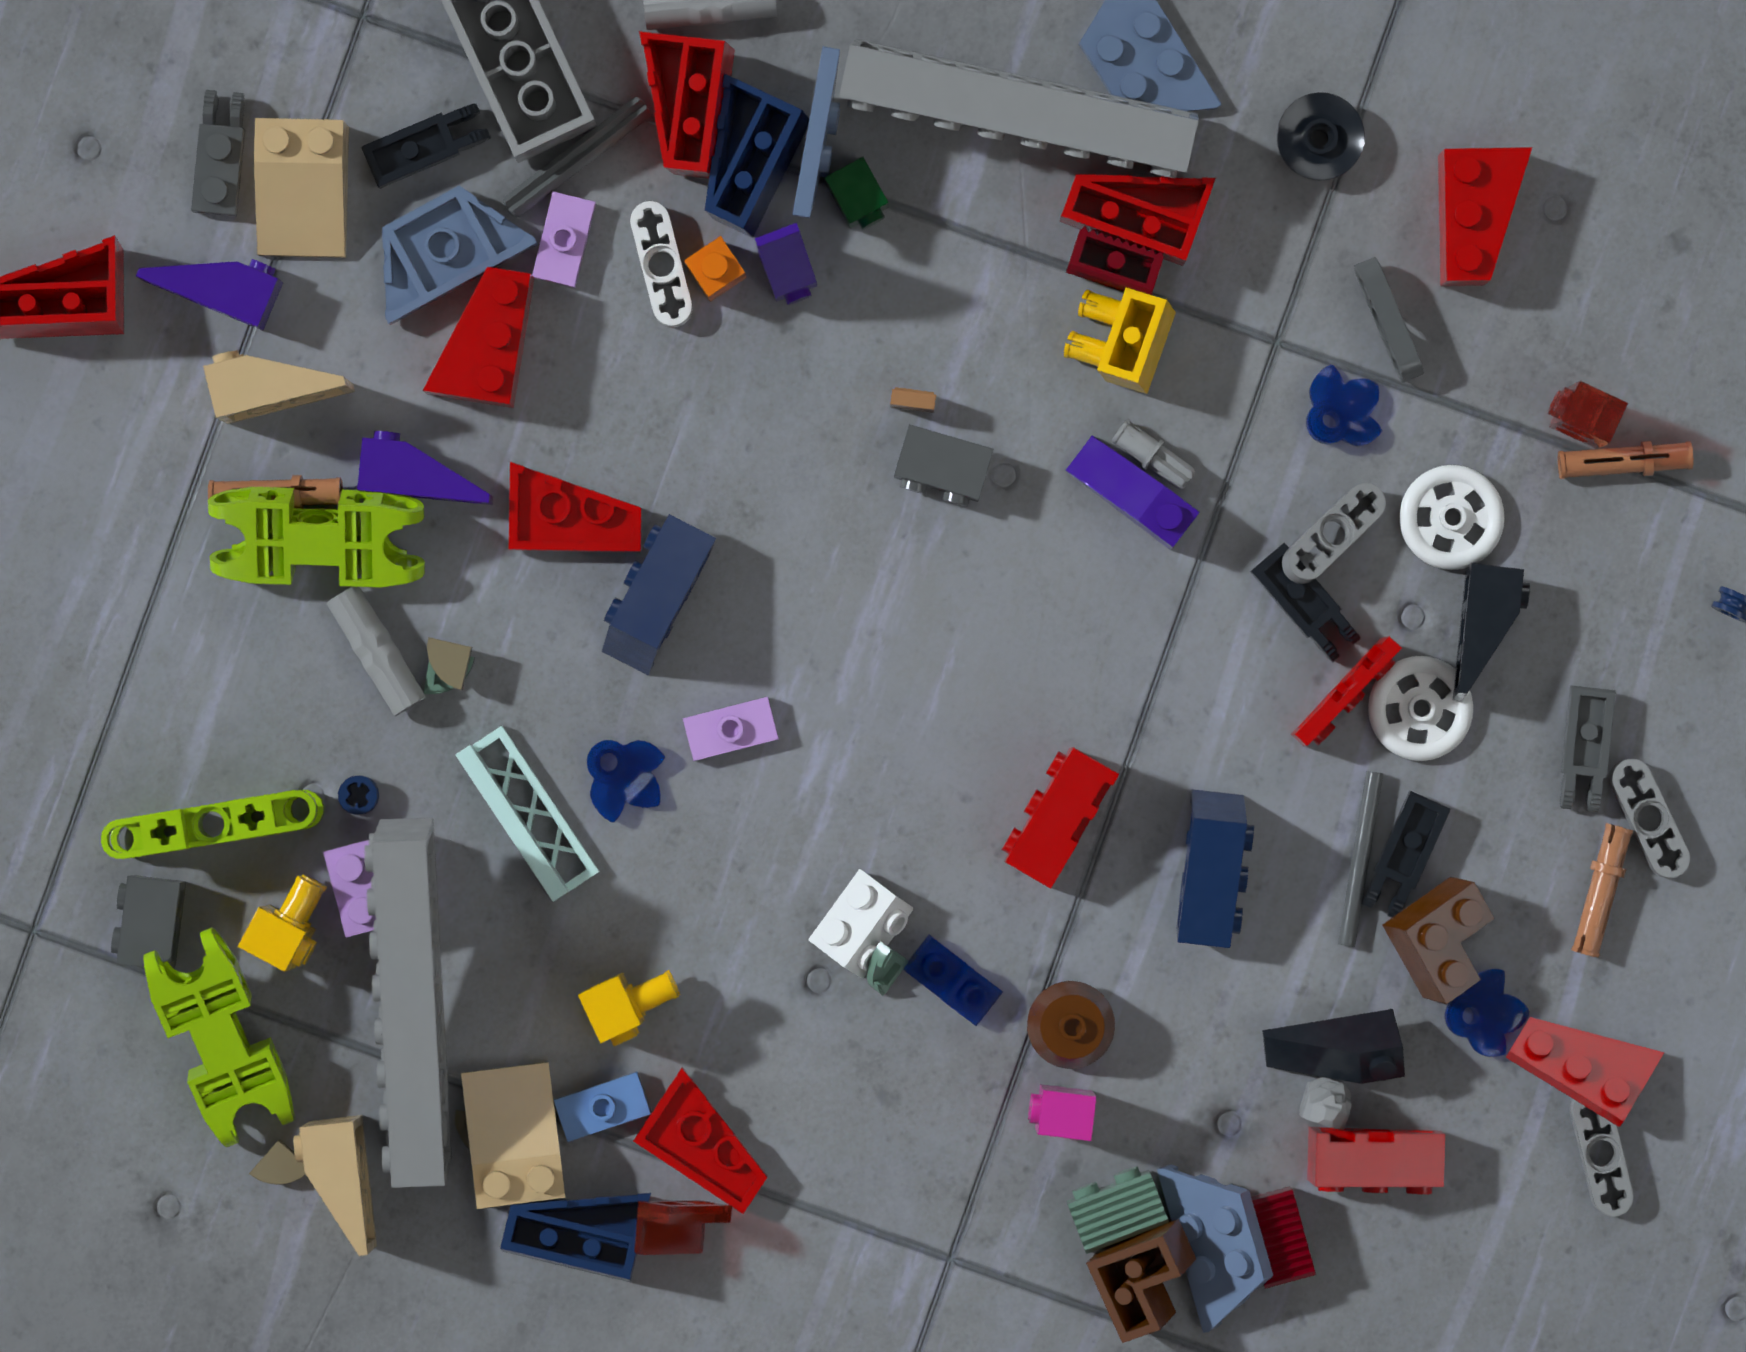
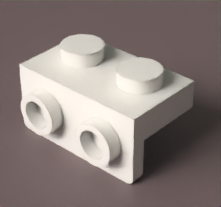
[808,869,913,978]

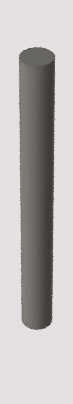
[1338,771,1384,947]

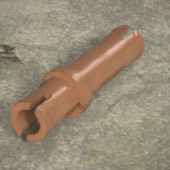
[1557,441,1694,479]
[208,475,343,509]
[1571,823,1634,958]

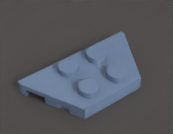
[1079,0,1222,111]
[792,46,841,218]
[382,185,538,325]
[1157,1164,1273,1333]

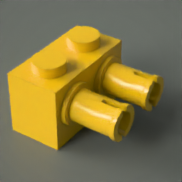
[1064,288,1176,394]
[237,874,327,972]
[578,970,681,1047]

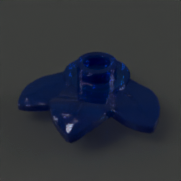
[1306,365,1382,446]
[587,740,665,823]
[1444,969,1530,1057]

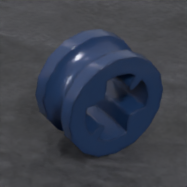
[1711,586,1746,623]
[338,775,379,815]

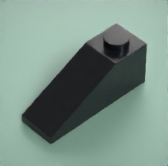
[1453,563,1530,701]
[1262,1009,1405,1084]

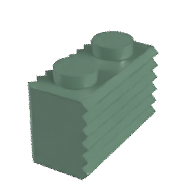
[1066,1166,1169,1254]

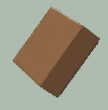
[890,387,936,413]

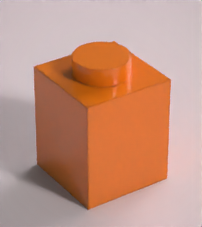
[684,236,747,302]

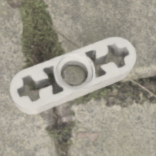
[630,201,693,327]

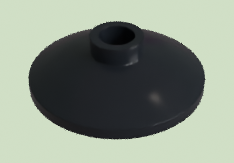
[1277,92,1365,181]

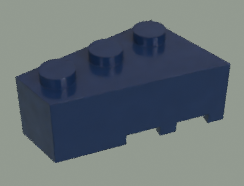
[705,73,809,238]
[602,514,716,675]
[1176,789,1254,948]
[500,1193,652,1283]

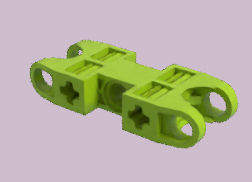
[208,487,425,587]
[101,790,325,859]
[143,928,295,1147]

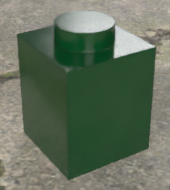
[825,157,889,230]

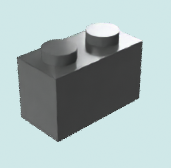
[894,424,994,507]
[111,875,186,969]

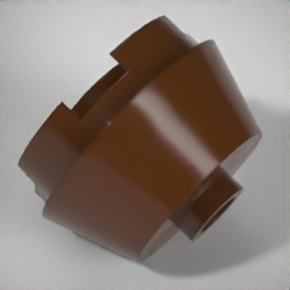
[1027,981,1115,1069]

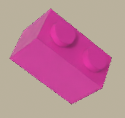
[1028,1084,1096,1141]

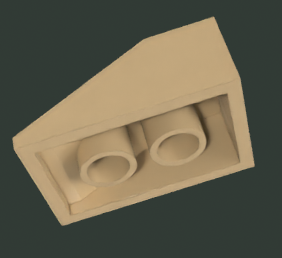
[254,118,349,258]
[203,350,355,424]
[461,1062,565,1209]
[294,1115,377,1256]

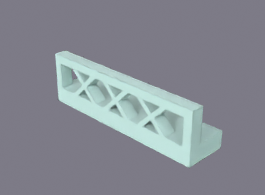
[455,726,600,902]

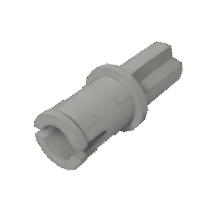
[1111,419,1195,489]

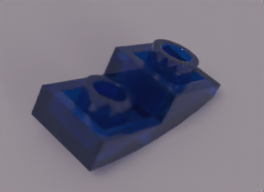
[903,934,1003,1027]

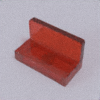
[634,1200,732,1255]

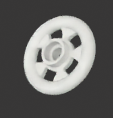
[1399,465,1505,570]
[1368,656,1473,761]

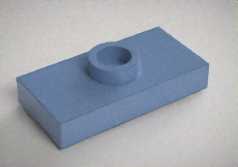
[554,1071,652,1142]

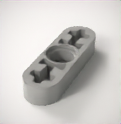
[1282,483,1386,584]
[1609,759,1690,878]
[1570,1099,1633,1217]

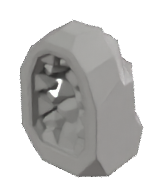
[1299,1077,1352,1130]

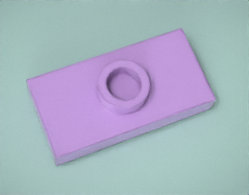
[532,192,596,288]
[683,697,779,761]

